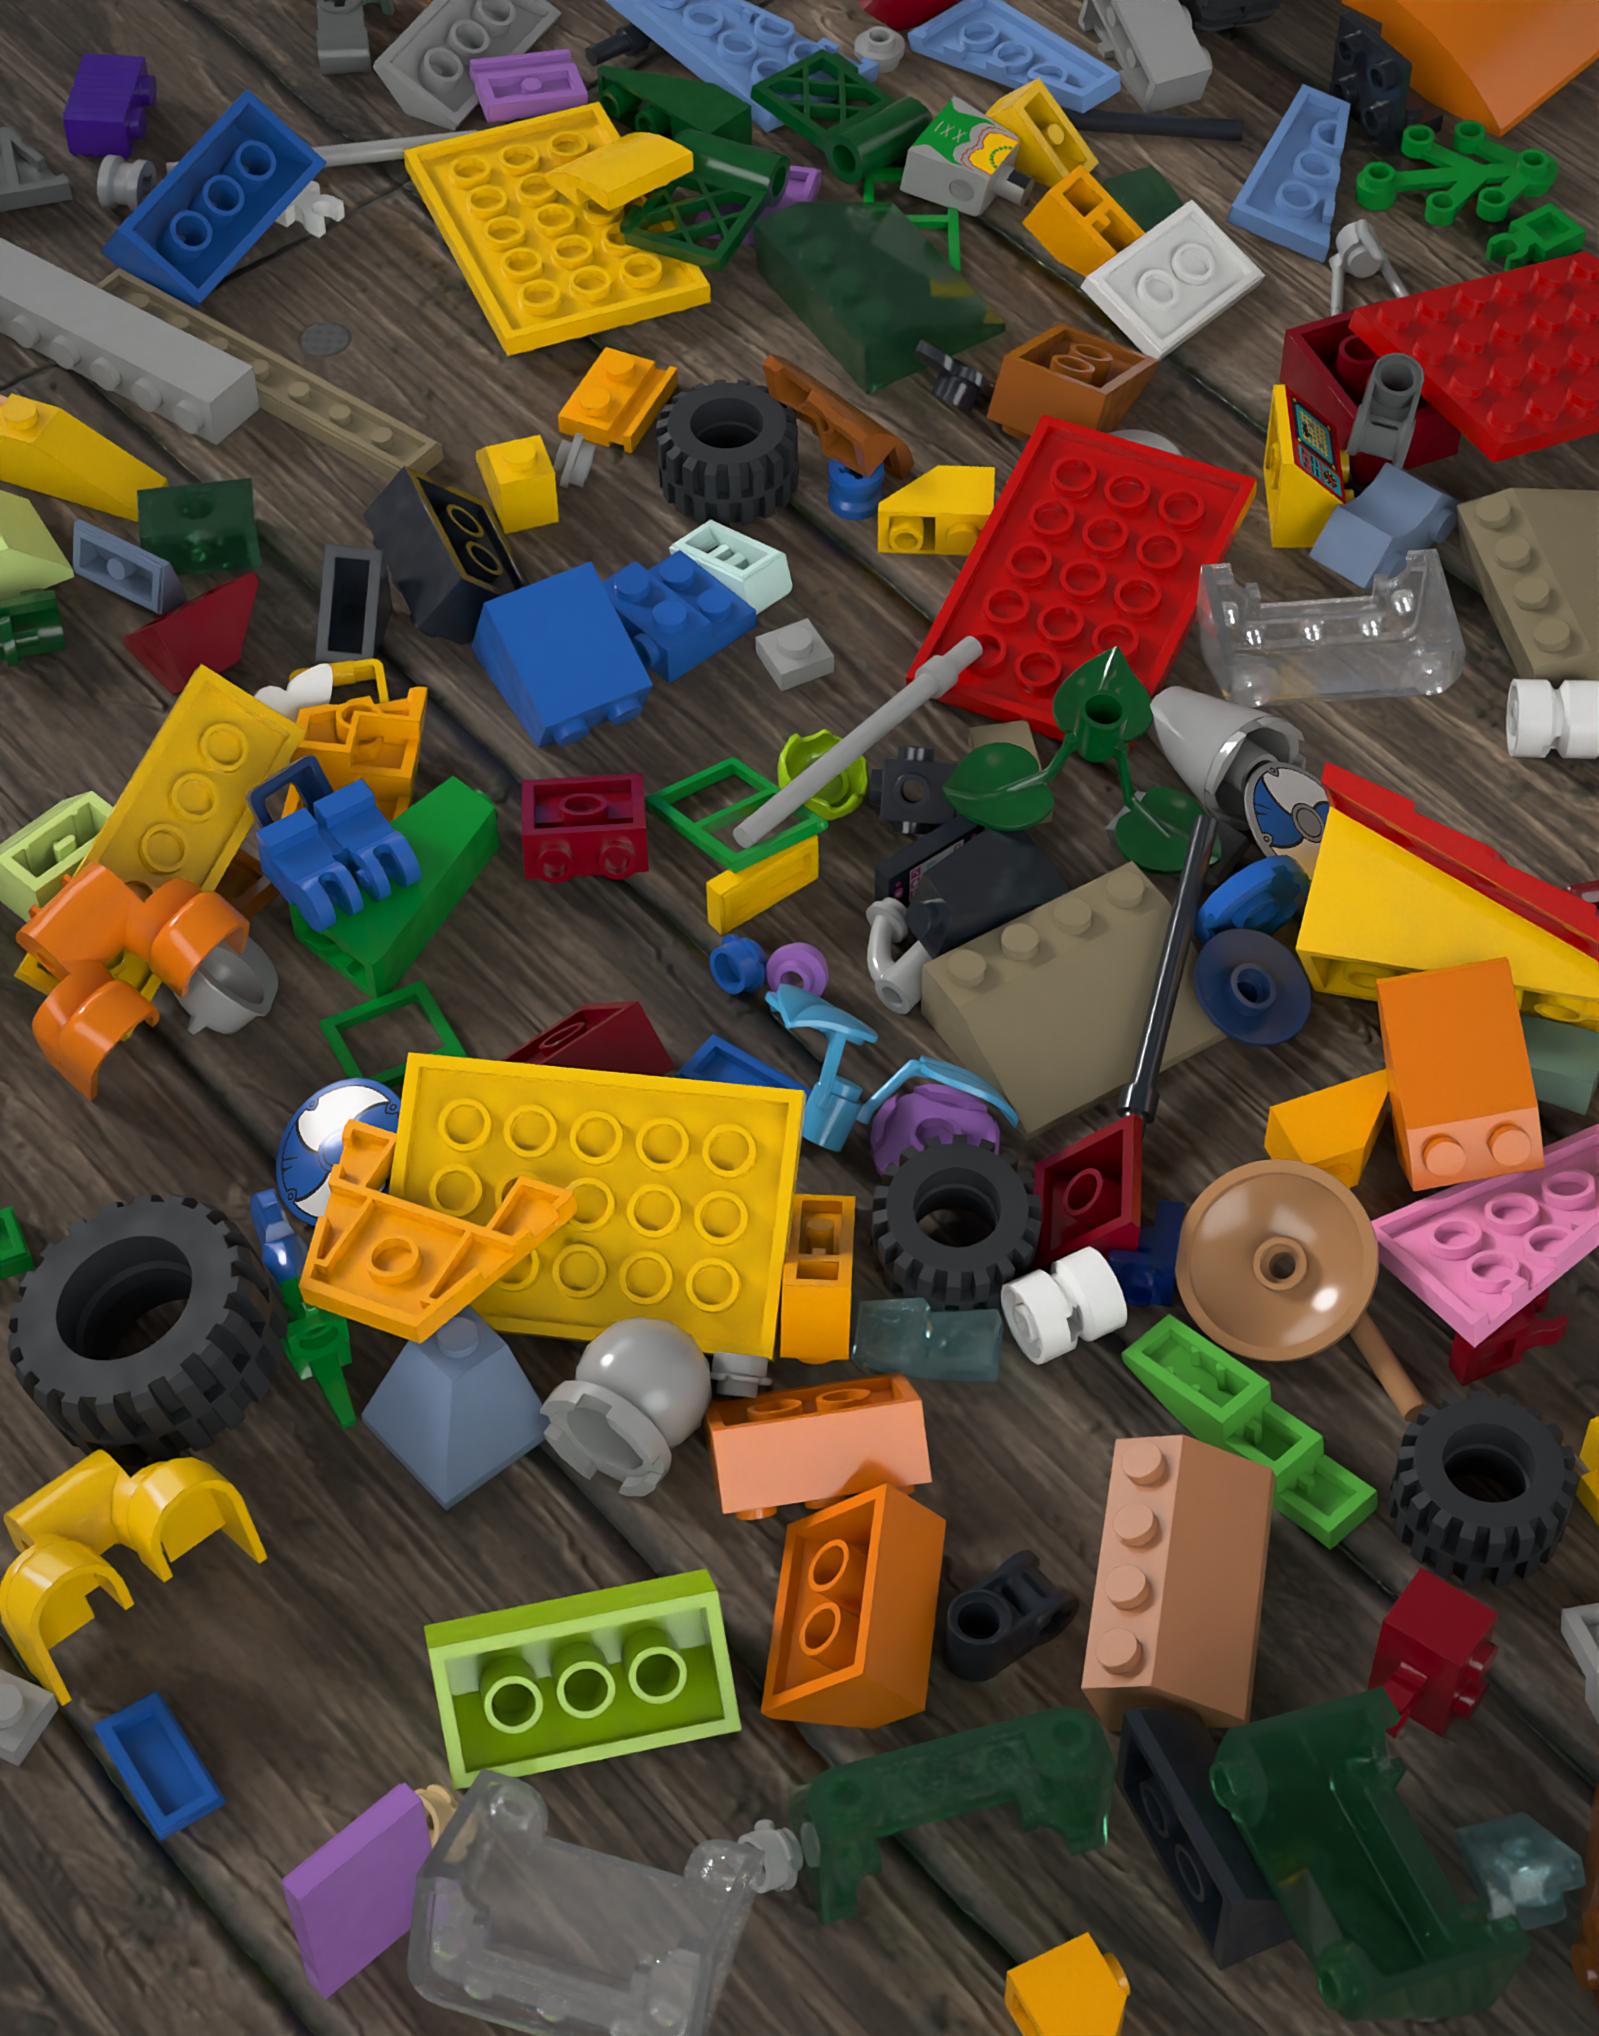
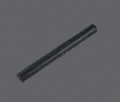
[1061,108,1244,141]

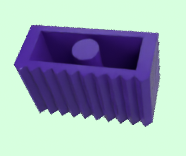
[63,54,157,159]

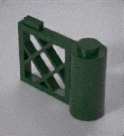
[750,49,933,184]
[620,128,790,272]

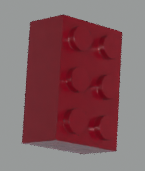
[1279,300,1461,485]

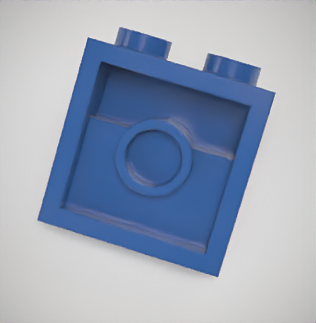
[602,550,757,683]

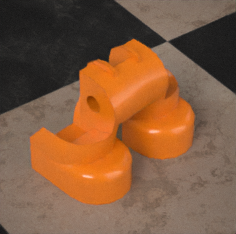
[16,861,250,1102]

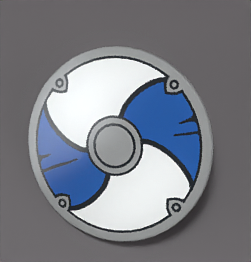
[1244,762,1330,891]

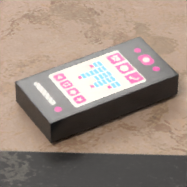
[874,814,985,909]

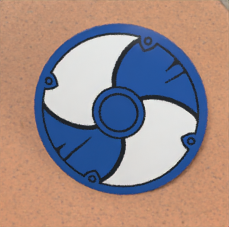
[276,1078,401,1227]

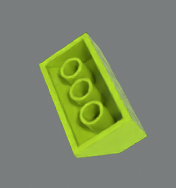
[424,1569,742,1790]

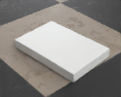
[1081,200,1265,361]

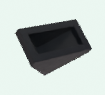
[315,544,393,663]

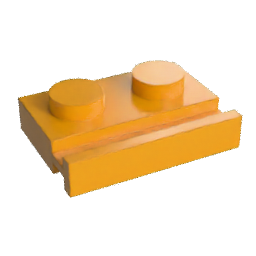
[558,347,678,454]

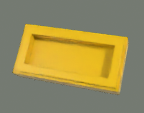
[706,835,819,935]

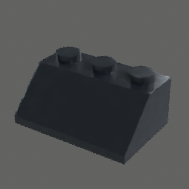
[363,465,530,645]
[1115,1706,1309,1971]

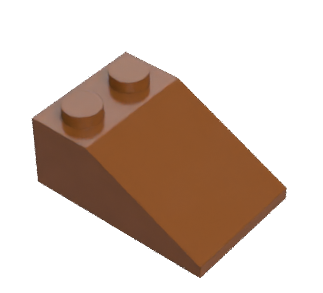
[986,323,1159,439]

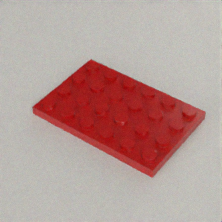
[1348,251,1599,463]
[905,414,1257,758]

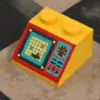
[1263,385,1355,548]

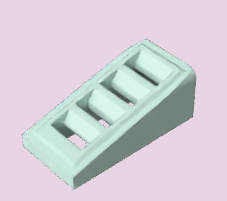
[669,520,792,615]

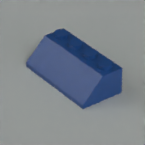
[101,89,327,307]

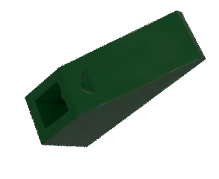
[597,65,752,146]

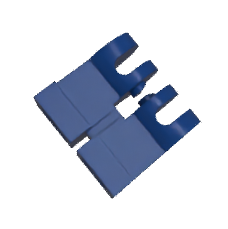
[256,778,421,932]

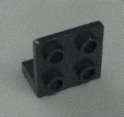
[1330,11,1444,152]

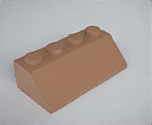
[1081,1435,1276,1732]

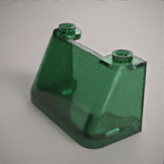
[1209,1686,1533,2022]
[788,1706,1116,1925]

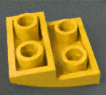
[546,132,693,211]

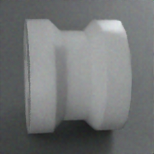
[97,154,156,211]

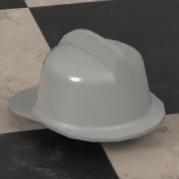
[173,936,278,1035]

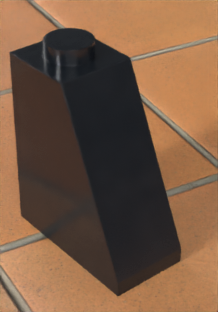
[904,828,1071,960]

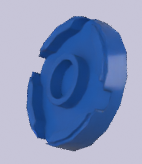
[1194,855,1310,946]

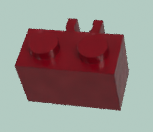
[1367,1568,1499,1738]

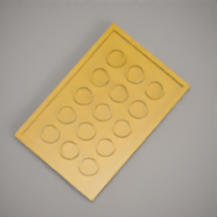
[404,102,711,356]
[388,1052,807,1363]

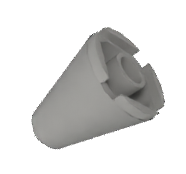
[1146,686,1306,831]

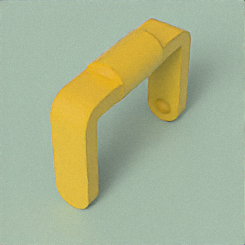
[289,659,389,703]

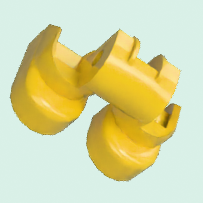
[0,1450,268,1706]

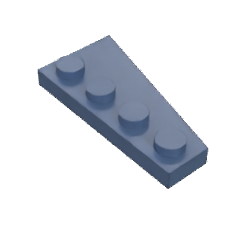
[908,0,1121,114]
[1226,84,1350,263]

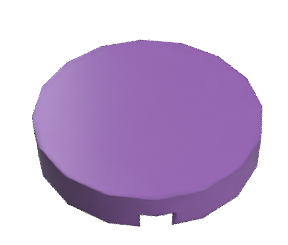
[870,1084,1000,1177]

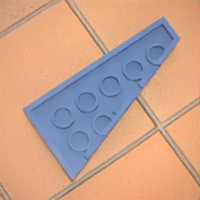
[605,0,880,133]

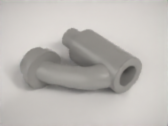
[866,897,932,1014]

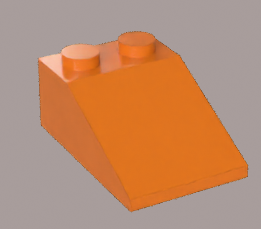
[1375,957,1545,1191]

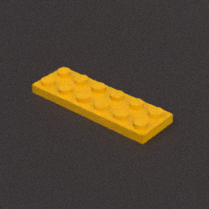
[14,664,306,1042]

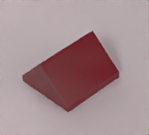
[1032,1113,1142,1282]

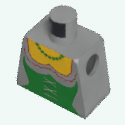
[900,96,1035,216]

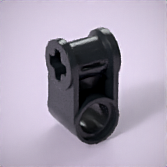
[943,1550,1080,1682]

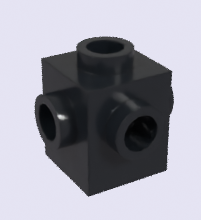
[870,746,960,834]

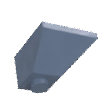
[361,1305,551,1511]

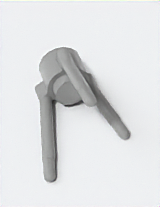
[1329,219,1410,316]

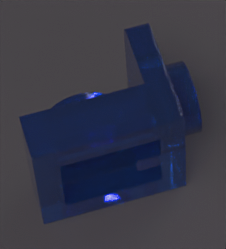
[1107,1200,1185,1307]

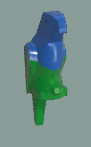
[250,1188,357,1429]

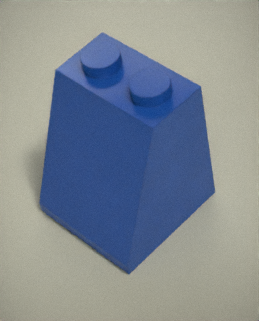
[471,562,653,748]

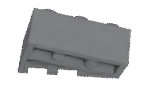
[1077,0,1212,114]

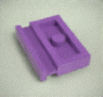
[470,49,588,122]

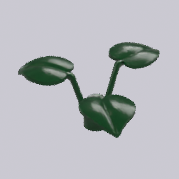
[942,647,1221,875]

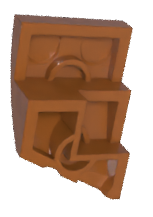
[762,354,915,480]

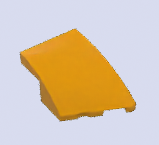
[281,687,427,823]

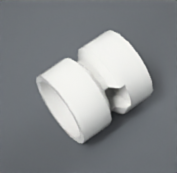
[1506,679,1599,759]
[1000,1246,1127,1365]

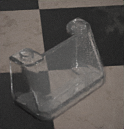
[1195,549,1466,708]
[407,1768,765,2036]

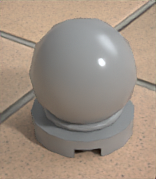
[540,1317,712,1496]

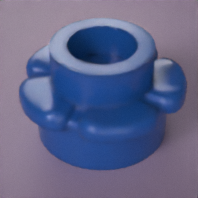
[710,934,767,994]

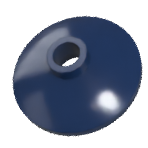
[1193,928,1311,1047]

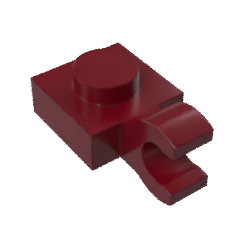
[1448,1288,1569,1387]

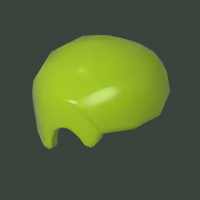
[777,729,870,820]

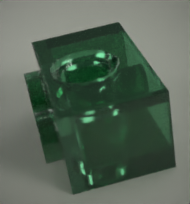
[137,478,262,576]

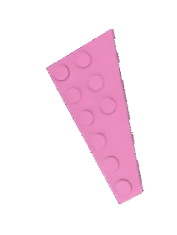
[1371,1124,1599,1348]

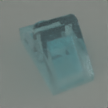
[1455,1811,1586,1936]

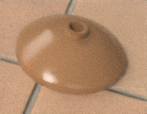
[1175,1159,1379,1363]

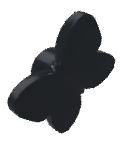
[914,340,996,413]

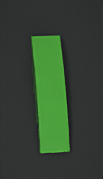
[1122,1314,1378,1550]

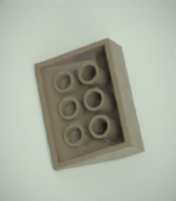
[1456,487,1599,689]
[921,861,1229,1141]

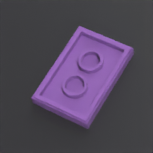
[282,1782,442,2000]

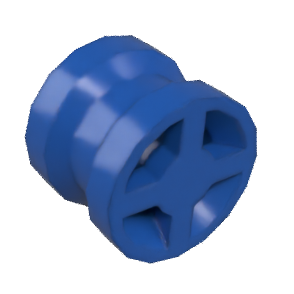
[828,459,884,520]

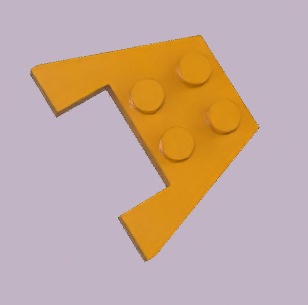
[298,1118,578,1344]

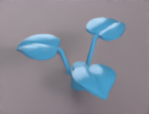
[765,983,1019,1152]

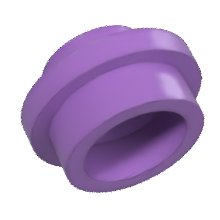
[766,942,829,997]

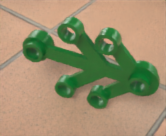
[1355,120,1559,226]

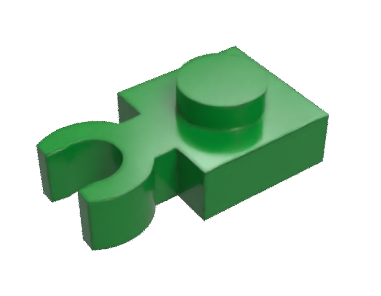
[1485,202,1586,272]

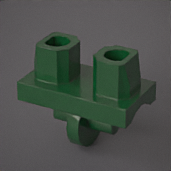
[0,588,67,668]

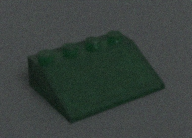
[753,202,1006,395]

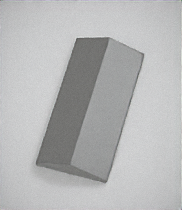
[373,0,562,131]

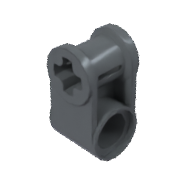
[316,0,372,76]
[1346,353,1424,469]

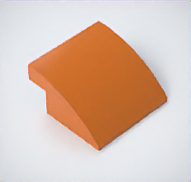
[1341,0,1599,138]

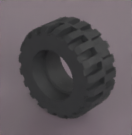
[7,1194,288,1466]

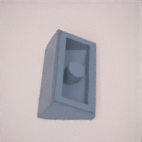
[72,519,187,616]

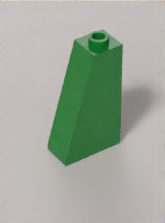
[288,776,499,1000]

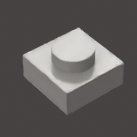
[756,618,834,691]
[0,1669,59,1767]

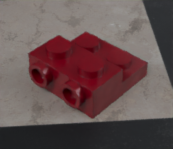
[522,773,649,883]

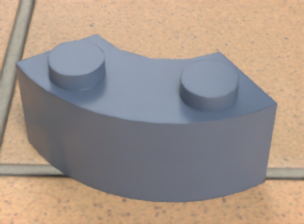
[1309,462,1462,590]

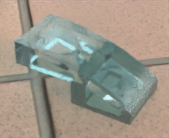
[852,1298,1004,1381]

